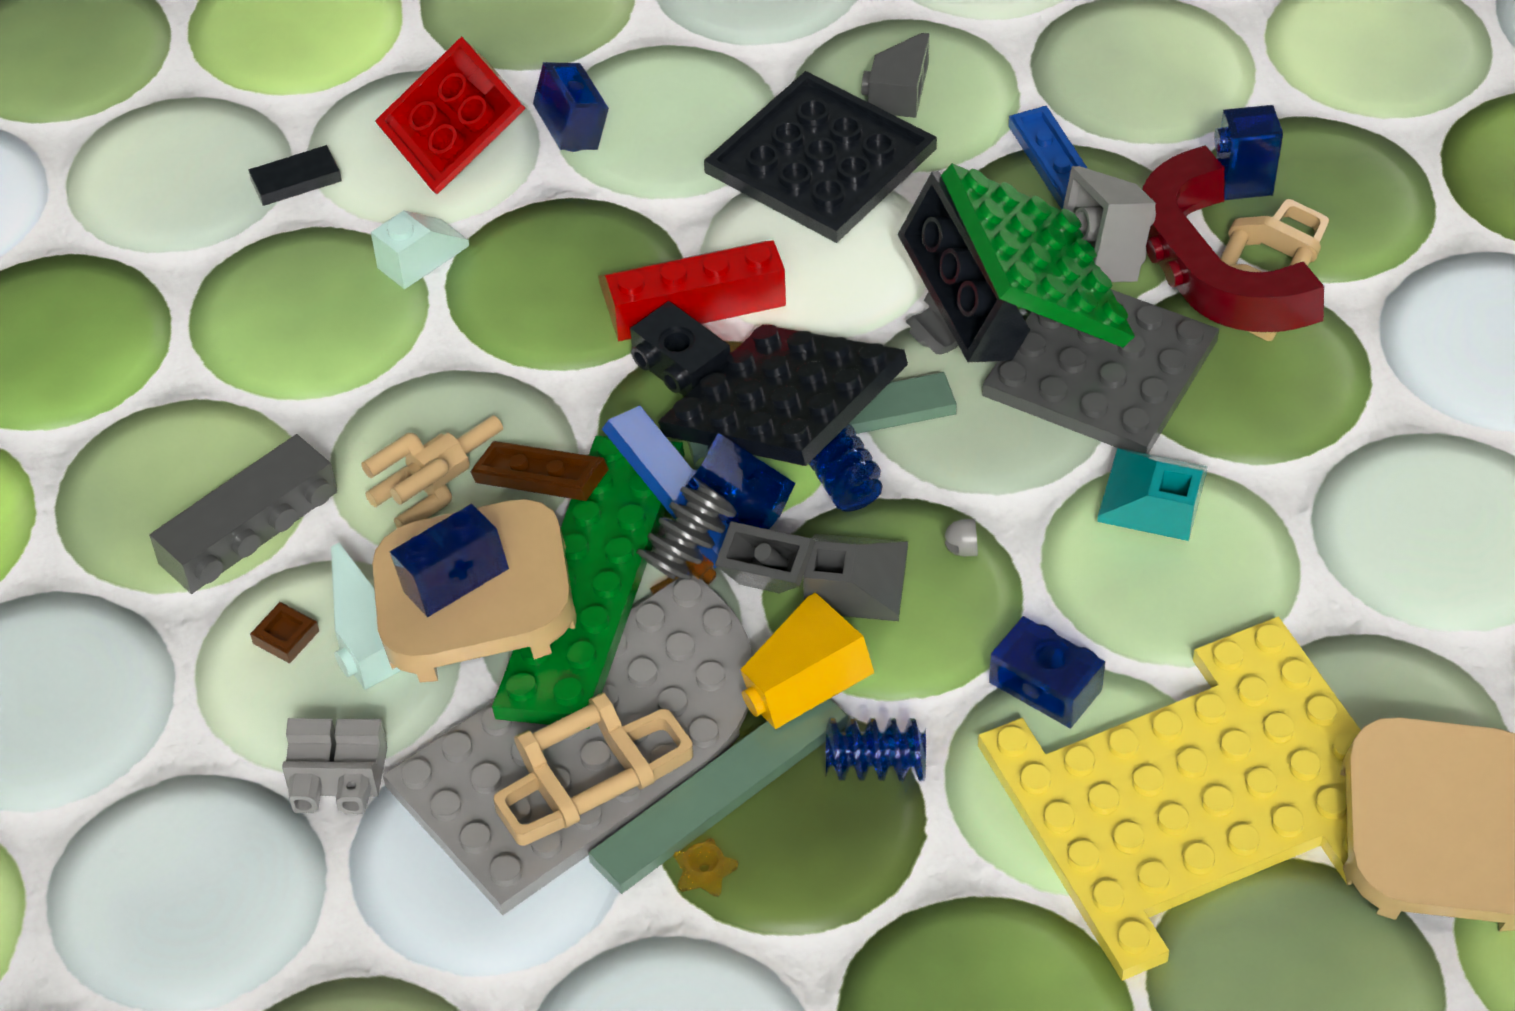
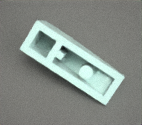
[331,543,401,690]

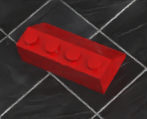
[598,240,786,342]

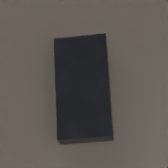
[248,145,342,206]

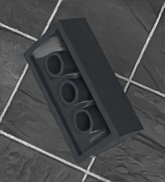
[897,171,1030,362]

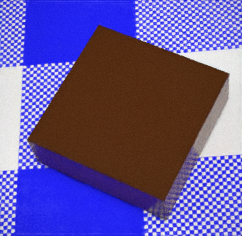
[250,602,319,664]

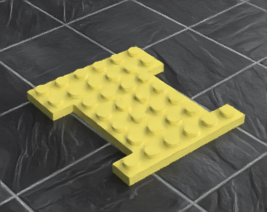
[978,616,1361,981]

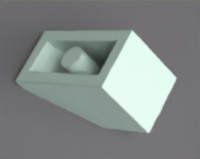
[371,210,469,290]

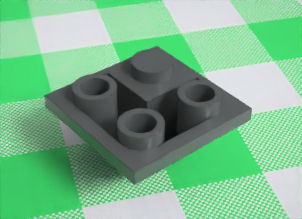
[803,534,908,621]

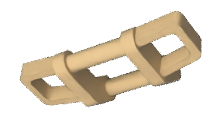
[1220,199,1329,341]
[494,692,693,846]

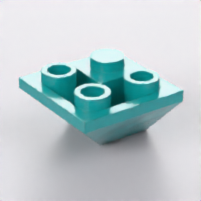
[1097,448,1208,541]

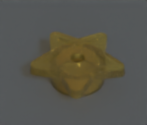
[674,838,739,897]

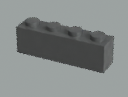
[149,434,337,594]

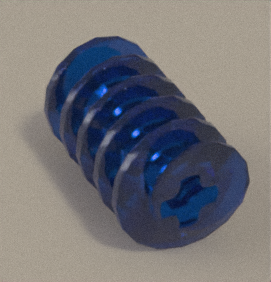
[809,424,883,512]
[826,717,926,781]

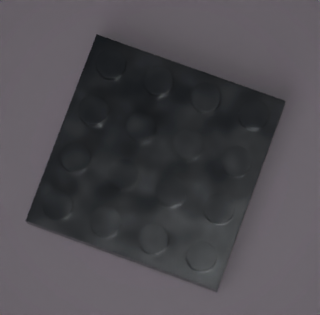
[704,71,937,243]
[658,325,908,466]

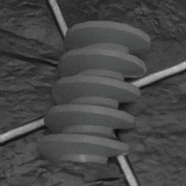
[636,475,737,580]

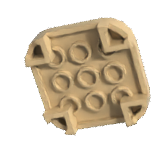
[372,499,577,683]
[1340,717,1515,932]

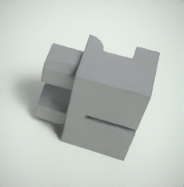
[282,718,388,814]

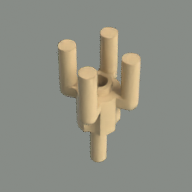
[361,415,503,528]

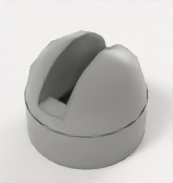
[944,519,978,557]

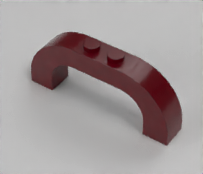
[1142,145,1324,332]

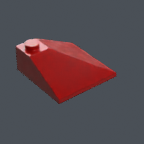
[375,36,526,194]

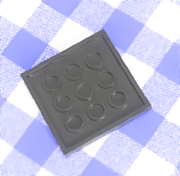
[982,289,1219,454]

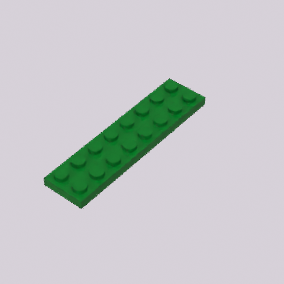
[492,436,685,729]

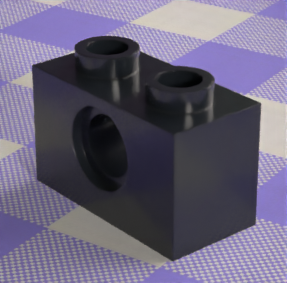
[630,301,730,397]

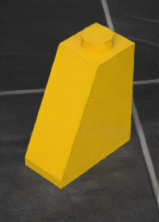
[740,592,874,729]

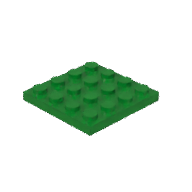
[941,163,1135,348]

